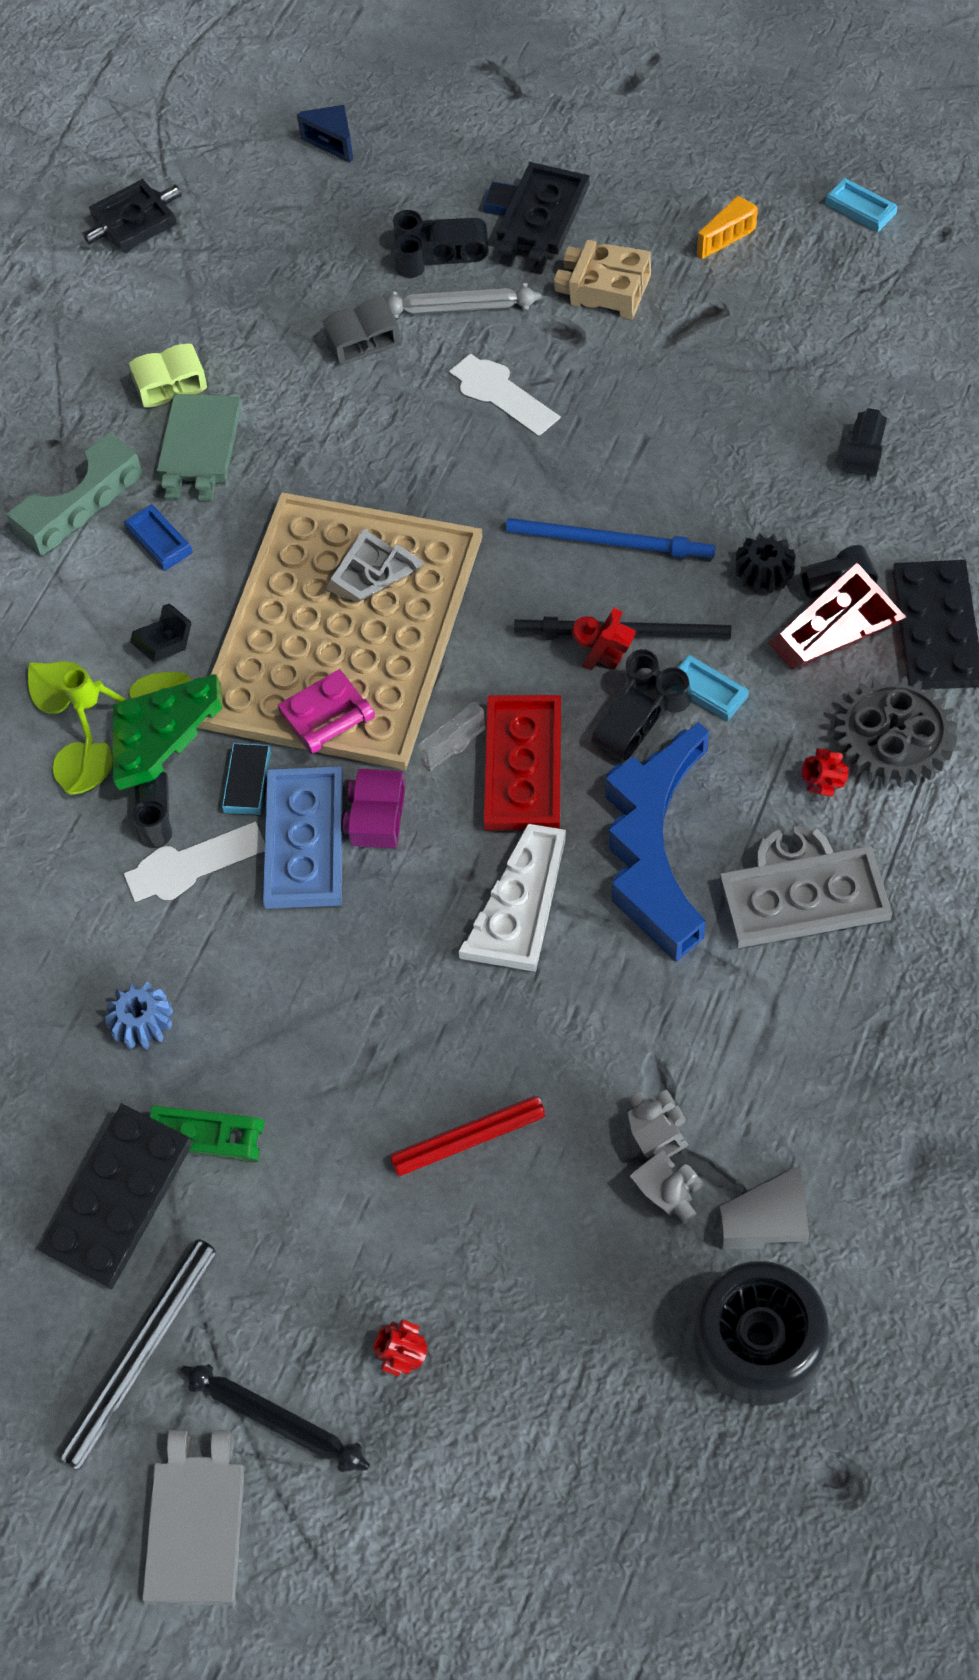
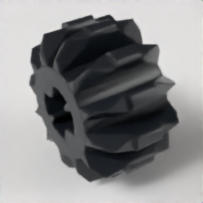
[735,532,796,594]

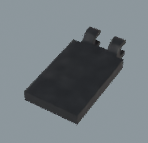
[497,162,590,274]

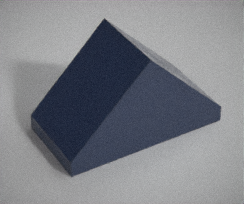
[297,105,353,163]

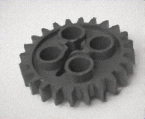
[833,675,958,788]

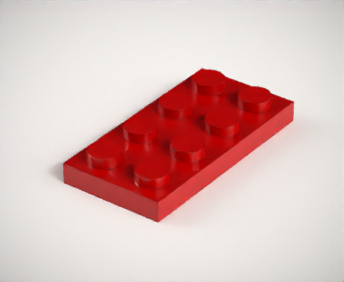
[484,695,562,831]

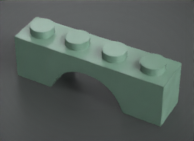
[6,432,143,557]

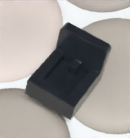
[130,603,191,663]

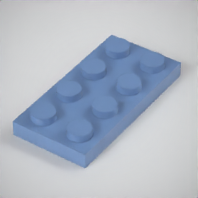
[263,766,343,909]

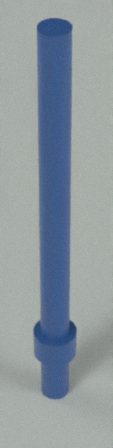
[506,518,716,559]

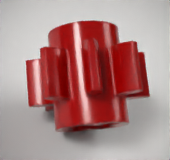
[801,748,849,797]
[373,1319,427,1376]

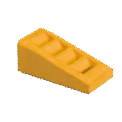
[697,195,758,259]

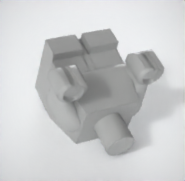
[627,1090,689,1160]
[630,1149,704,1224]

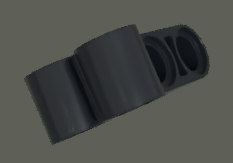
[393,210,489,278]
[591,649,692,762]

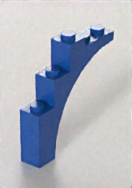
[606,722,709,962]

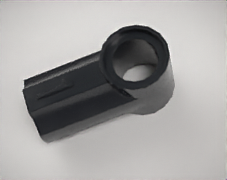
[842,408,887,477]
[800,545,878,598]
[132,772,173,848]

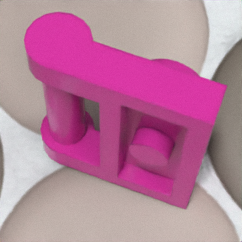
[277,669,375,754]

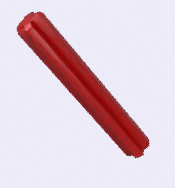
[390,1096,545,1176]

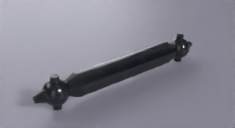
[181,1364,370,1472]

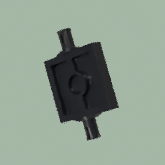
[82,179,182,253]

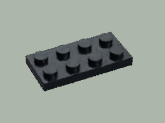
[892,560,979,690]
[38,1103,194,1289]

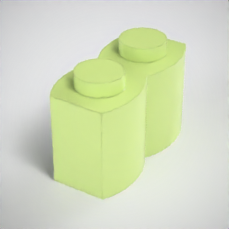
[129,344,207,407]

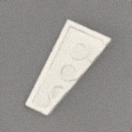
[459,824,566,972]

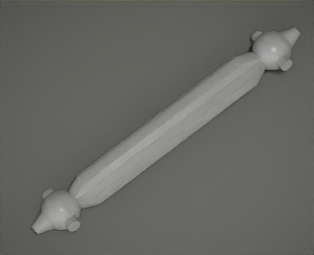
[386,283,541,319]

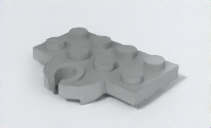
[720,826,892,948]

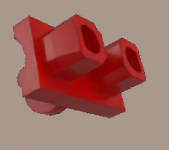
[571,607,636,670]

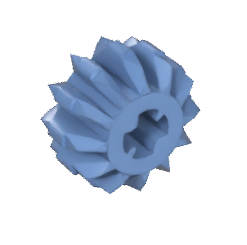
[105,982,173,1050]

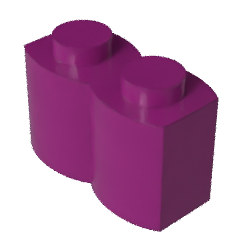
[343,769,406,849]

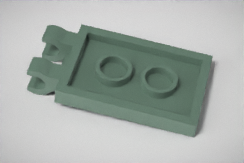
[157,394,242,501]

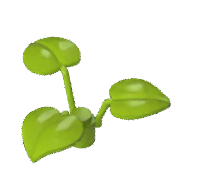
[28,661,191,795]

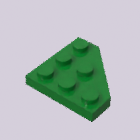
[113,674,222,790]

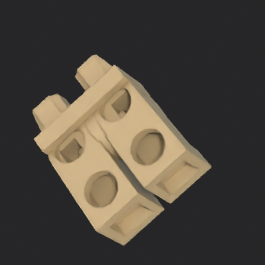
[554,239,651,320]

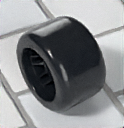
[694,1261,829,1406]

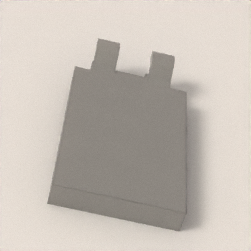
[143,1430,245,1605]

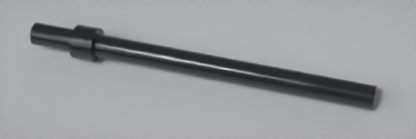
[514,616,732,639]

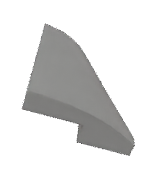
[325,529,424,602]
[720,1167,809,1250]

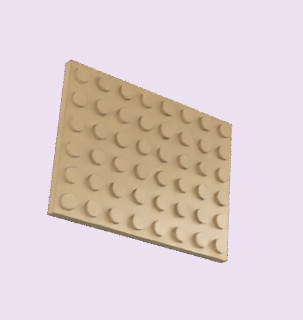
[197,492,482,770]

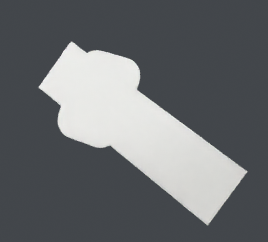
[449,353,561,436]
[124,822,265,902]

